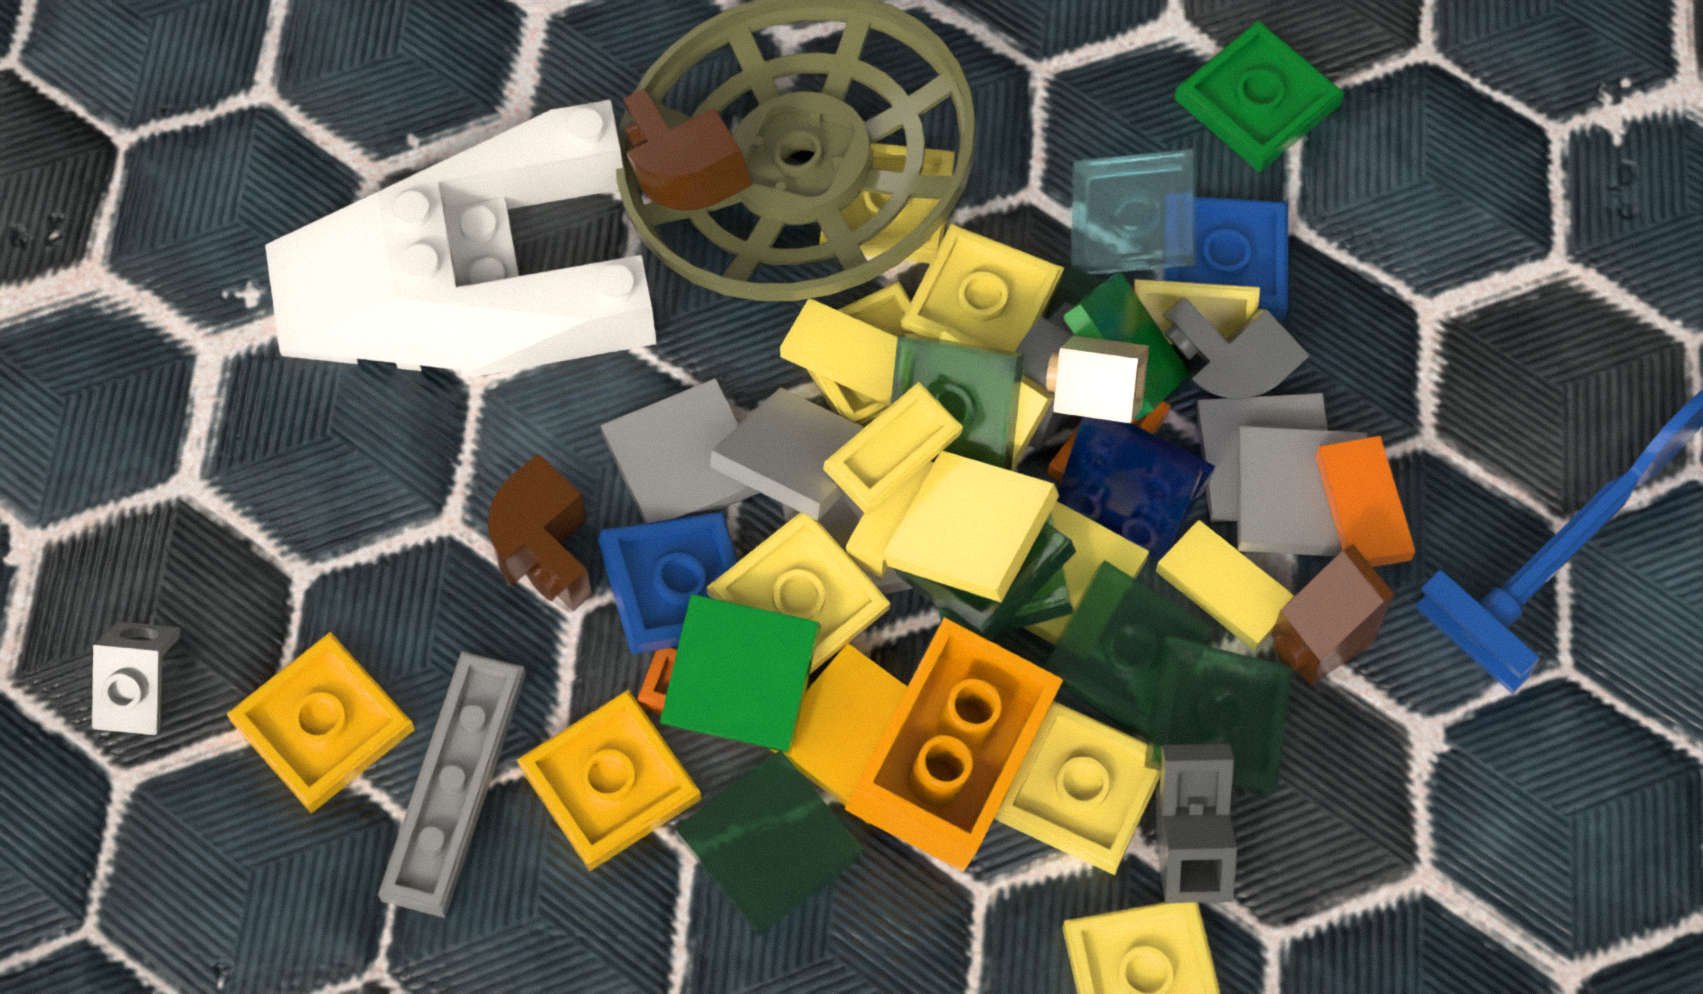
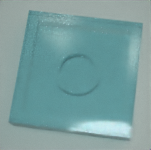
[1071,149,1196,276]

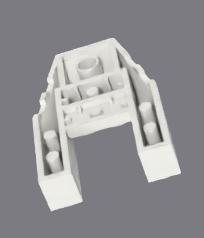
[265,100,657,377]

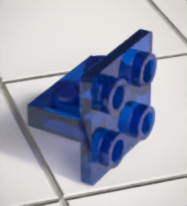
[1057,416,1216,560]

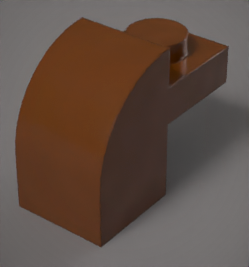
[623,88,752,210]
[488,453,592,612]

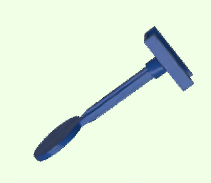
[1415,389,1703,695]

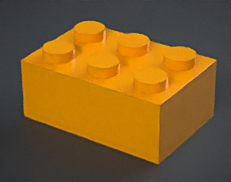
[844,618,1063,872]

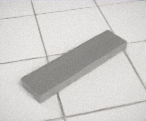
[378,651,526,918]

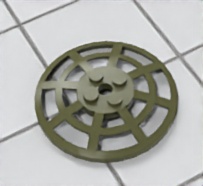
[616,0,977,301]

